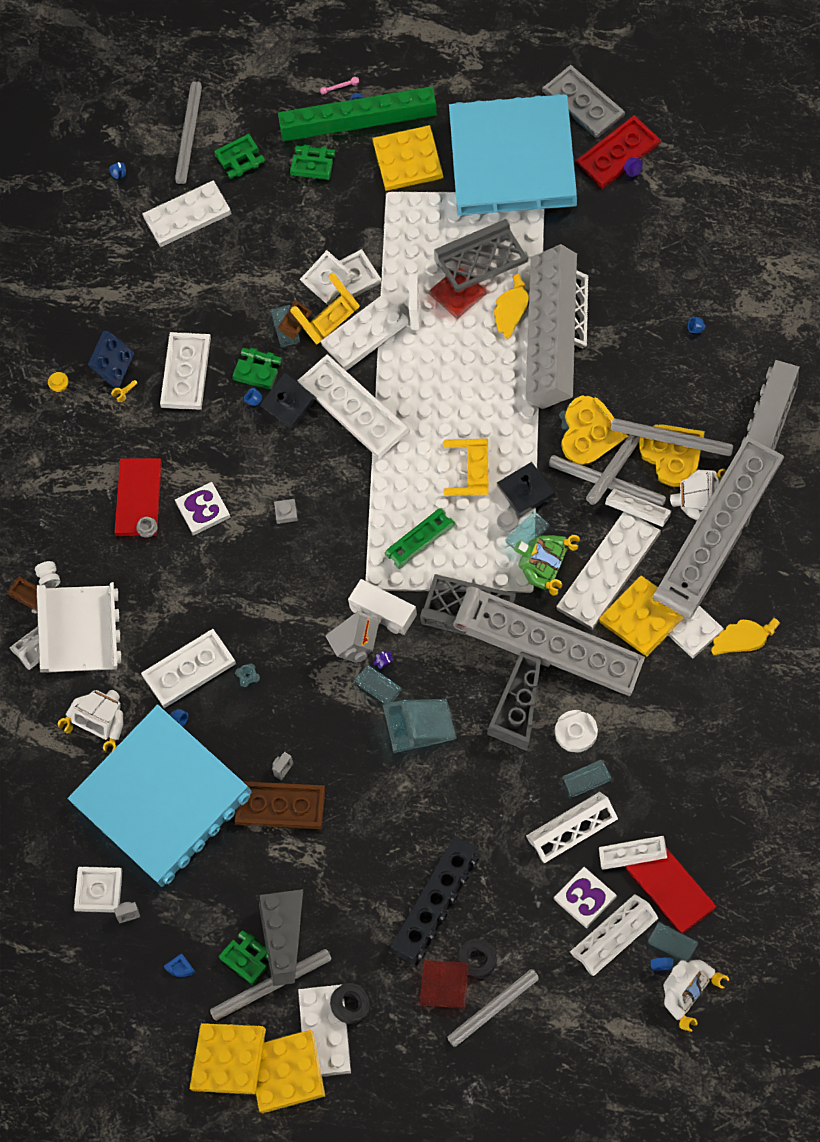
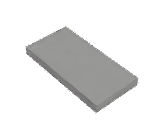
[542,65,625,139]

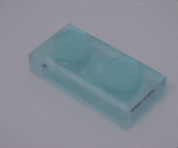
[271,305,300,347]

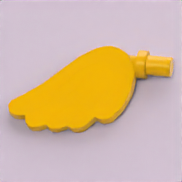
[494,274,529,339]
[711,618,780,655]

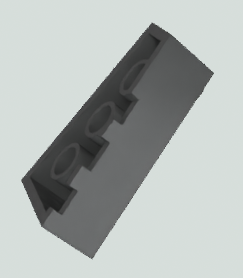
[487,652,541,751]
[259,889,303,986]

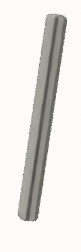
[175,82,202,184]
[611,418,733,456]
[549,455,666,507]
[210,949,331,1021]

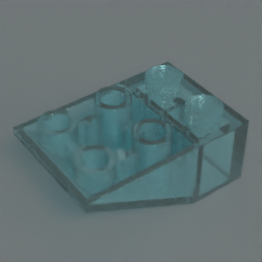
[383,699,456,753]

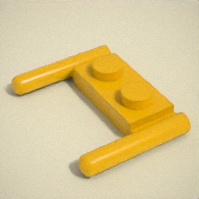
[290,273,360,344]
[443,438,489,496]

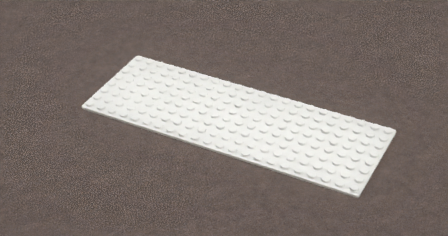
[366,192,544,593]

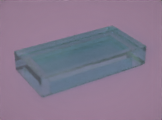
[505,511,549,549]
[355,665,402,706]
[563,760,611,797]
[648,922,698,963]

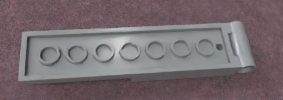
[653,436,784,620]
[453,587,645,696]

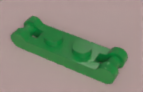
[385,508,455,569]

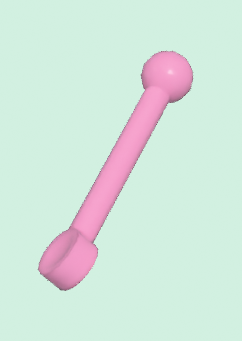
[320,77,359,95]

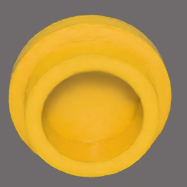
[48,372,69,392]

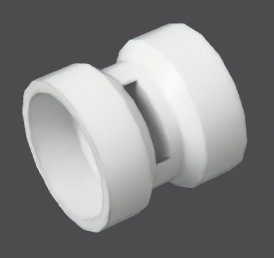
[35,561,61,588]

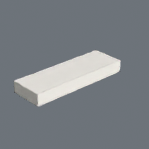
[605,489,671,527]
[599,836,667,870]

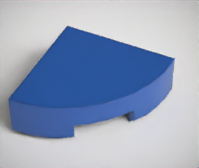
[164,953,195,977]

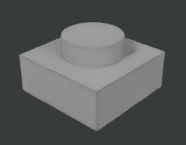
[274,499,298,524]
[272,752,293,781]
[114,902,140,923]

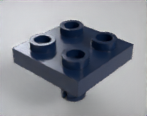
[88,331,134,387]

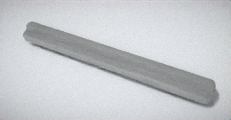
[586,434,640,505]
[447,969,539,1047]

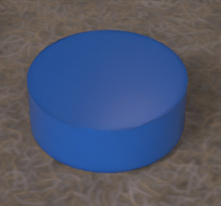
[650,958,673,971]

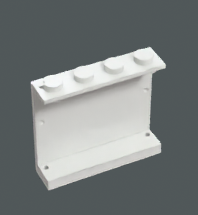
[37,583,121,673]

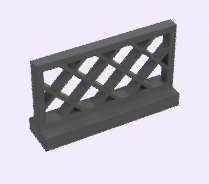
[434,219,528,293]
[420,574,516,636]

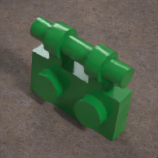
[215,134,265,179]
[290,144,335,180]
[232,348,282,390]
[219,930,268,985]

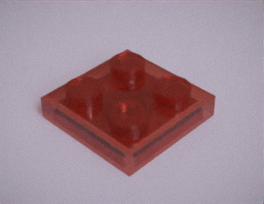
[429,268,486,319]
[420,960,469,1008]

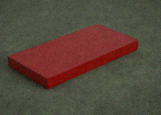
[575,115,661,189]
[115,458,162,536]
[626,848,716,935]

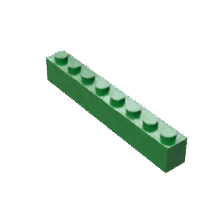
[278,86,437,141]

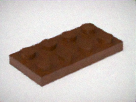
[235,781,326,829]

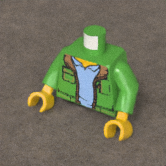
[514,535,580,596]

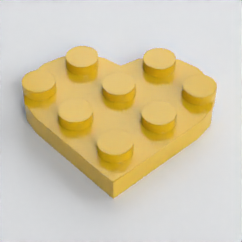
[561,395,628,465]
[639,425,704,487]

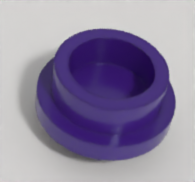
[624,157,643,177]
[373,650,394,669]

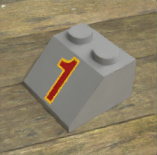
[326,611,379,663]

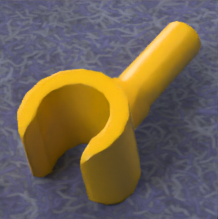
[111,380,138,402]

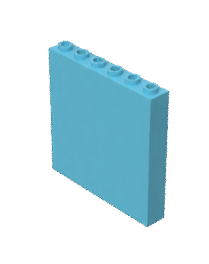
[449,94,577,216]
[68,704,252,887]

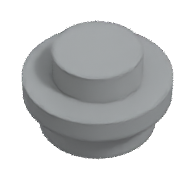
[497,511,518,532]
[136,517,158,537]

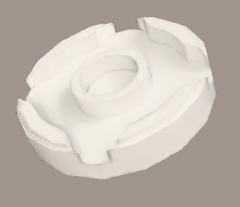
[555,710,598,752]

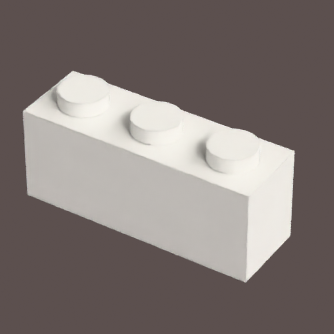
[348,579,417,635]

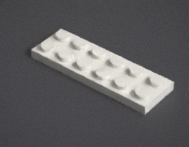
[298,354,409,458]
[557,512,661,630]

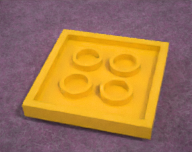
[373,125,443,191]
[599,576,685,657]
[190,1024,266,1094]
[256,1030,325,1113]

